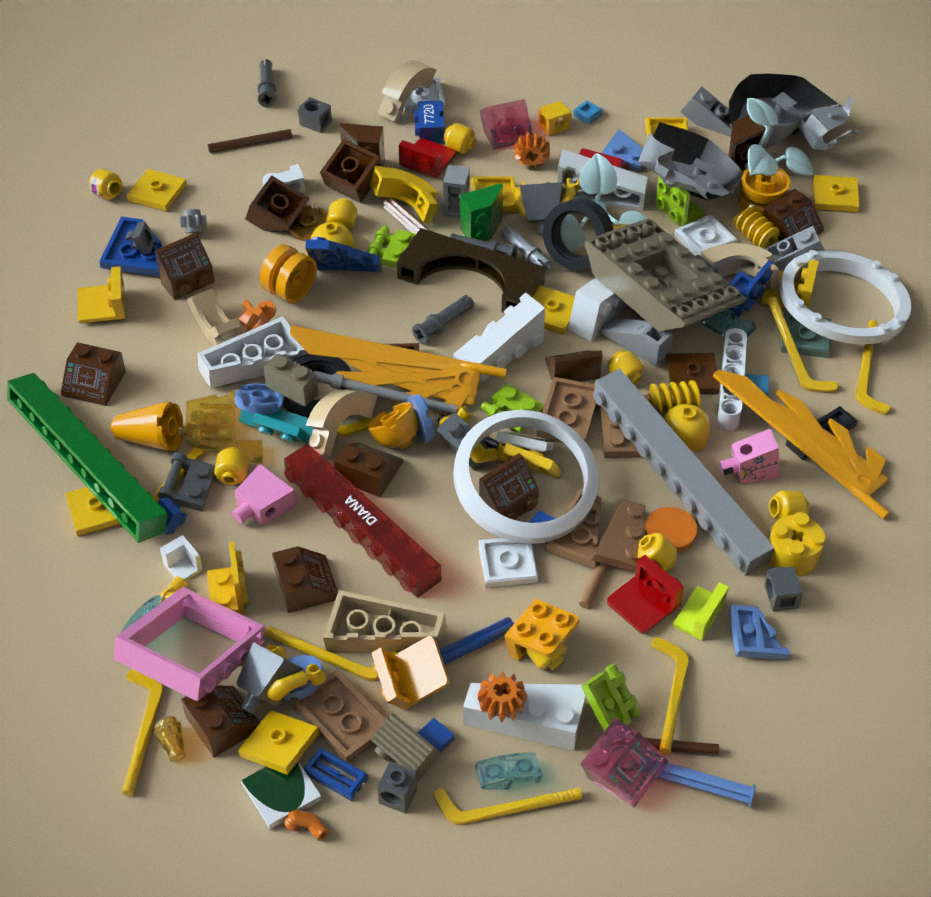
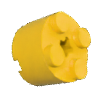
[769,512,826,576]

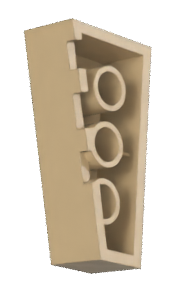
[323,590,447,652]

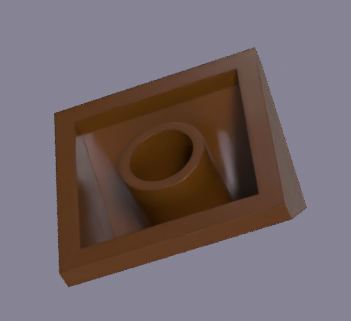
[545,350,602,382]

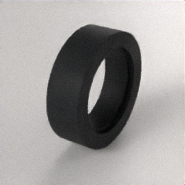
[543,198,613,270]
[283,354,352,418]

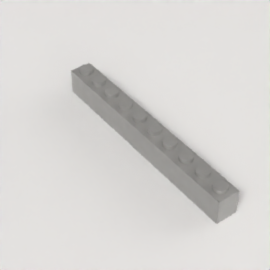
[593,369,774,576]

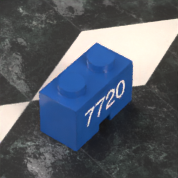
[414,100,445,144]

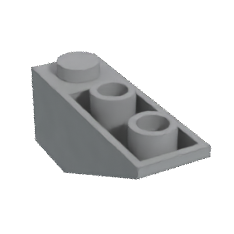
[680,86,740,137]
[765,226,825,271]
[599,318,673,366]

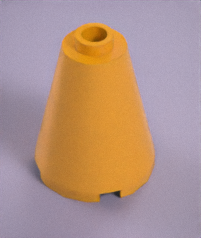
[110,401,184,451]

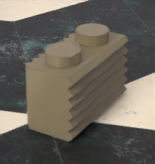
[263,353,318,406]
[371,713,441,780]

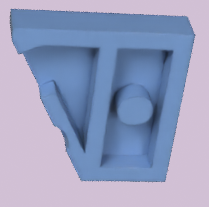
[602,129,644,172]
[729,605,790,660]

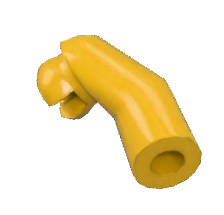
[159,576,187,603]

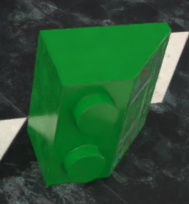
[460,183,503,241]

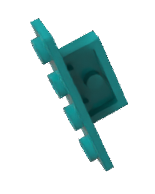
[238,409,313,445]

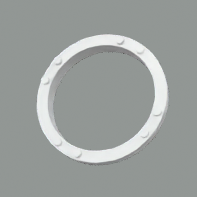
[779,250,911,344]
[453,410,599,544]

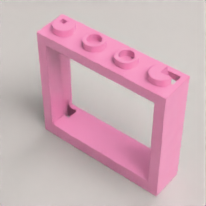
[113,587,264,701]

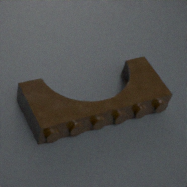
[397,228,545,313]

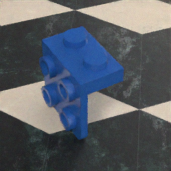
[727,260,773,318]

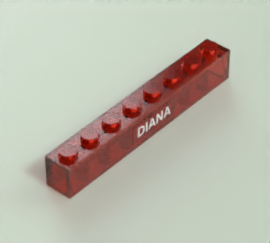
[284,443,442,598]

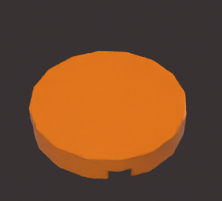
[645,507,697,553]

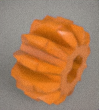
[514,132,550,169]
[477,671,527,723]

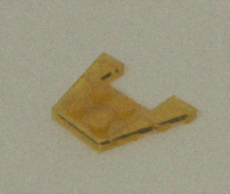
[186,390,263,464]

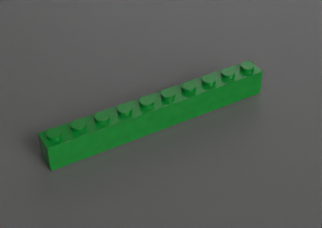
[7,373,168,543]

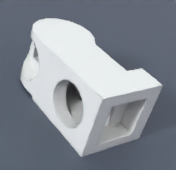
[263,164,305,193]

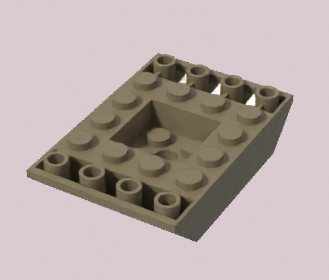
[585,218,747,331]

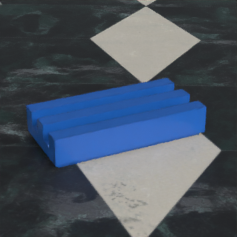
[303,747,368,801]

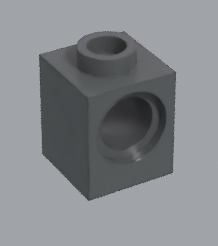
[298,97,332,133]
[764,566,803,612]
[377,762,417,813]

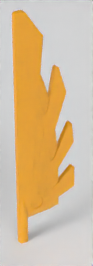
[290,325,507,416]
[713,370,890,519]

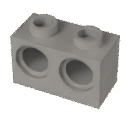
[443,165,470,218]

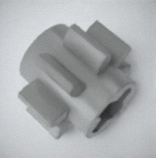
[179,209,207,233]

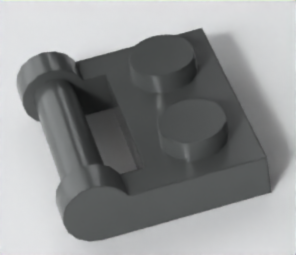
[158,452,215,511]

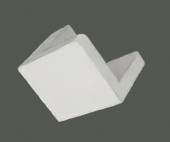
[160,535,203,581]

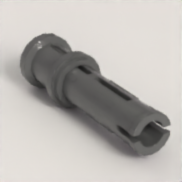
[257,59,276,107]
[450,233,518,258]
[412,295,474,344]

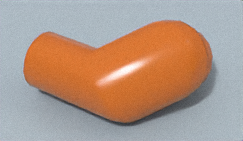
[284,810,329,841]

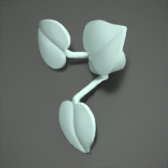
[745,98,815,177]
[561,153,646,253]

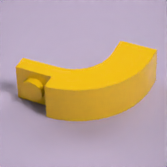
[369,166,438,223]

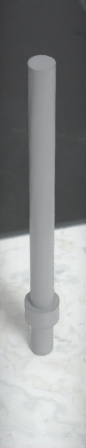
[314,371,458,414]

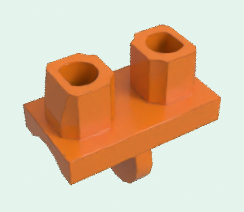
[238,299,277,332]

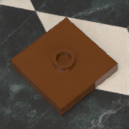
[666,353,720,394]

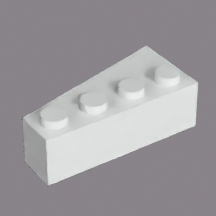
[557,149,648,211]
[568,278,627,342]
[453,293,545,382]
[197,316,307,388]
[463,683,587,751]

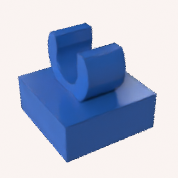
[158,497,187,535]

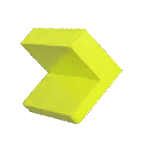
[673,582,729,641]

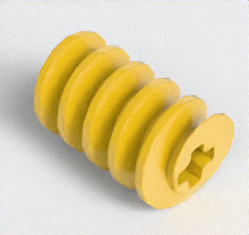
[732,206,780,249]
[648,380,701,414]

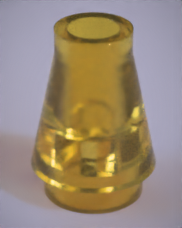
[154,716,186,762]

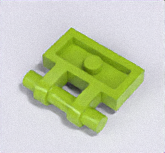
[368,225,417,268]
[481,383,544,433]
[581,663,641,737]

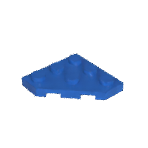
[99,216,162,276]
[305,237,382,272]

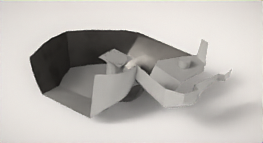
[729,73,864,150]
[638,122,743,200]

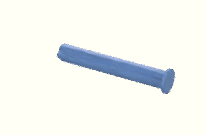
[638,757,756,808]

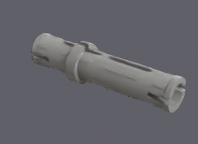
[501,225,552,273]

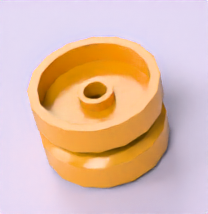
[738,167,791,215]
[259,244,317,304]

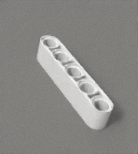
[717,328,747,431]

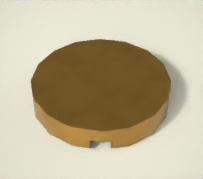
[287,205,328,241]

